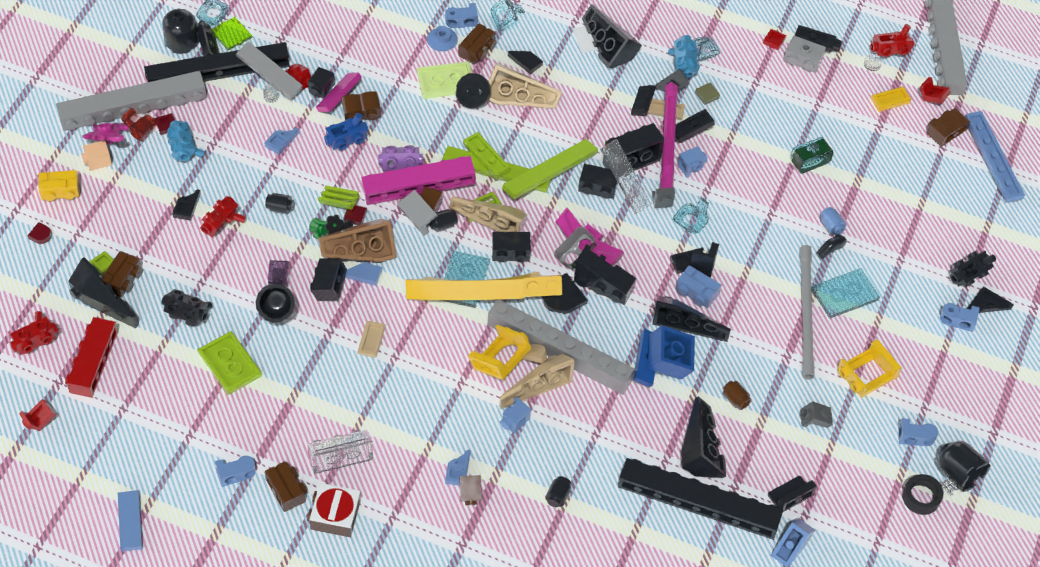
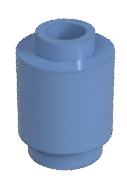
[820,207,846,235]

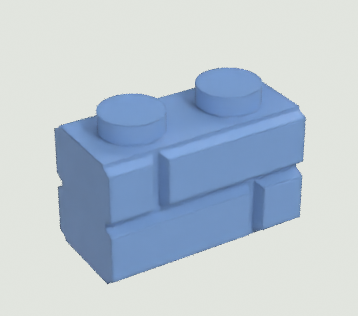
[676,266,722,308]

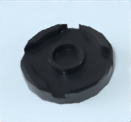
[456,73,491,109]

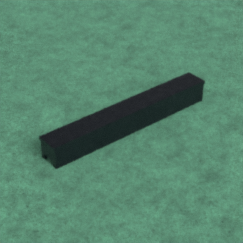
[144,42,290,82]

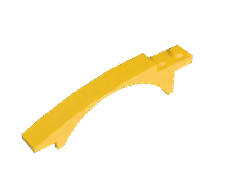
[405,271,562,300]

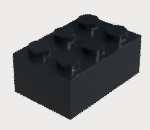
[602,123,665,177]

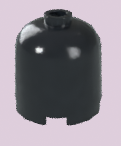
[162,8,199,54]
[255,283,295,323]
[938,440,991,492]

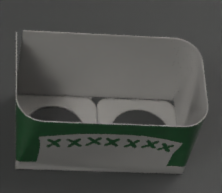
[555,227,598,270]

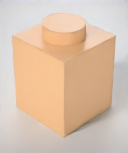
[81,140,112,171]

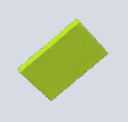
[197,331,262,395]

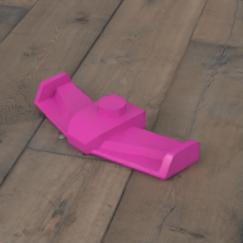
[555,207,624,265]

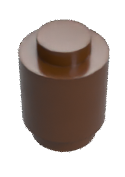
[723,381,752,410]

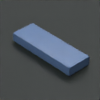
[117,490,142,552]

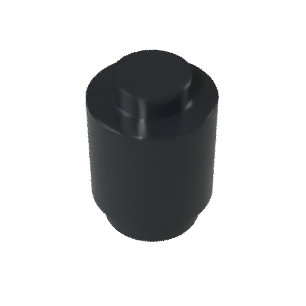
[265,193,295,214]
[429,209,458,232]
[545,476,571,508]

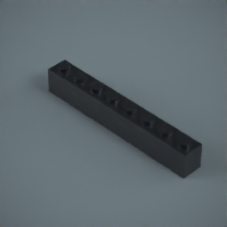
[618,458,783,540]

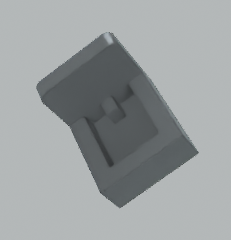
[652,187,675,208]
[800,401,833,428]

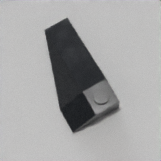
[68,257,138,328]
[681,396,726,478]

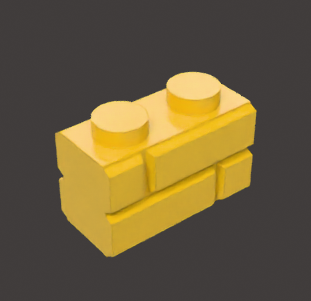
[38,170,80,201]

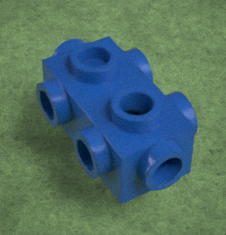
[324,113,369,150]

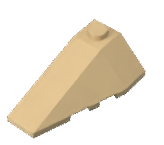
[489,63,562,108]
[449,197,528,232]
[499,354,575,409]

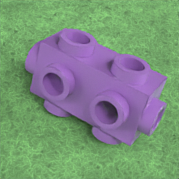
[378,145,423,171]

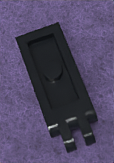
[197,20,219,56]
[795,25,842,52]
[675,109,715,143]

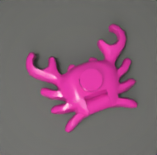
[82,121,136,144]

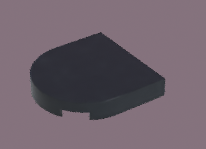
[542,273,588,314]

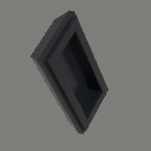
[631,85,656,116]

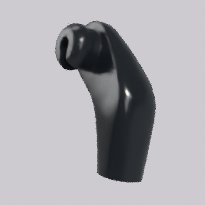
[816,234,847,259]

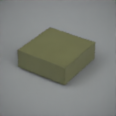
[695,82,720,105]

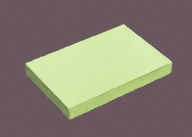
[417,61,472,99]

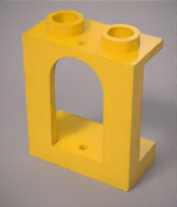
[468,325,532,380]
[837,339,902,398]

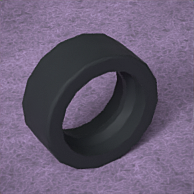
[902,474,944,515]

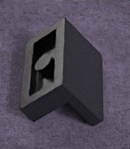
[690,242,719,278]
[767,476,817,512]

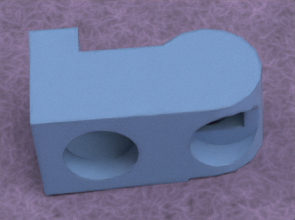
[445,3,478,28]
[940,303,979,332]
[898,418,939,446]
[215,455,256,487]

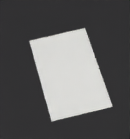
[573,26,598,53]

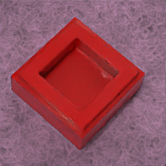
[763,29,787,50]

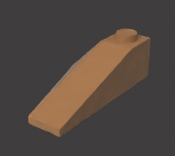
[318,219,397,262]

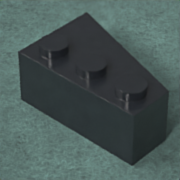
[574,244,636,305]

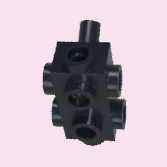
[950,250,996,287]
[161,289,212,326]

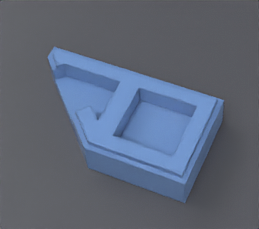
[264,128,299,155]
[345,262,382,286]
[445,450,471,486]

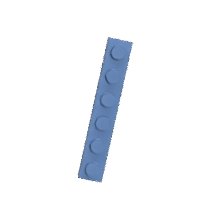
[965,111,1025,203]

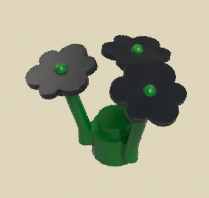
[309,215,353,258]

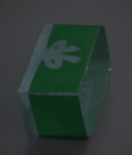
[790,137,834,174]

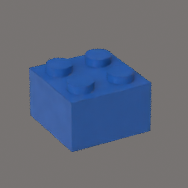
[648,325,695,380]

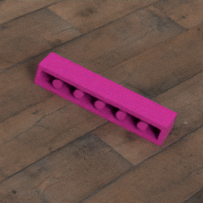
[361,156,476,205]

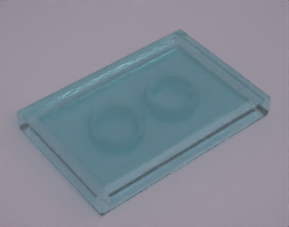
[441,250,490,308]
[812,268,880,319]

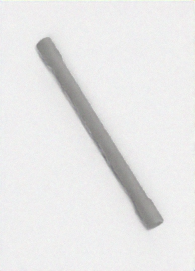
[800,245,815,380]

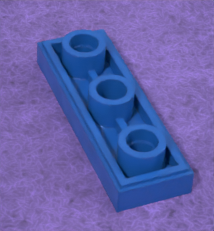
[633,329,655,388]

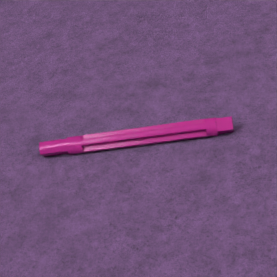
[661,82,678,188]

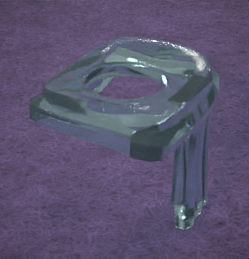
[196,0,229,26]
[491,0,525,31]
[693,37,720,62]
[673,198,709,234]

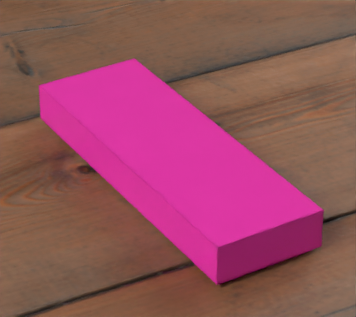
[316,72,362,112]

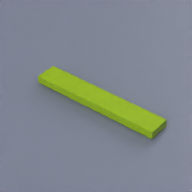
[502,139,598,200]
[442,146,552,193]

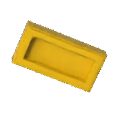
[871,86,911,112]

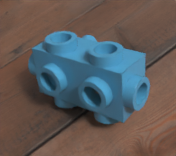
[668,35,700,78]
[167,120,204,162]

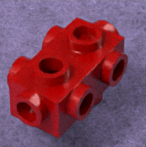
[870,24,914,57]
[200,196,246,238]
[9,311,59,355]

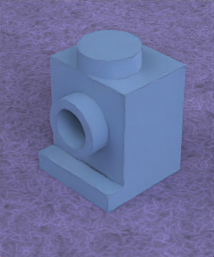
[677,146,707,178]
[500,397,531,433]

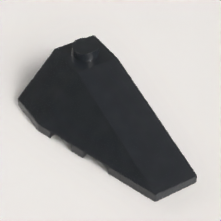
[582,4,642,69]
[652,296,731,342]

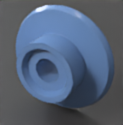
[427,26,458,51]

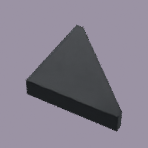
[967,286,1014,313]

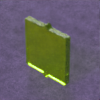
[211,17,252,51]

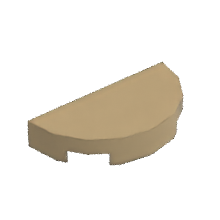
[514,344,547,363]

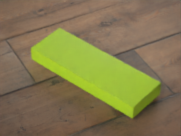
[463,132,511,180]

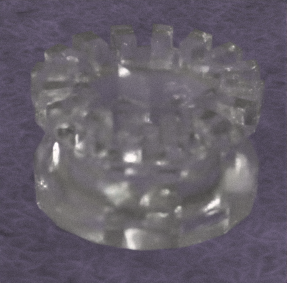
[263,85,279,103]
[939,476,959,496]

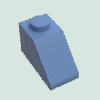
[771,518,816,567]

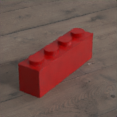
[65,317,118,398]

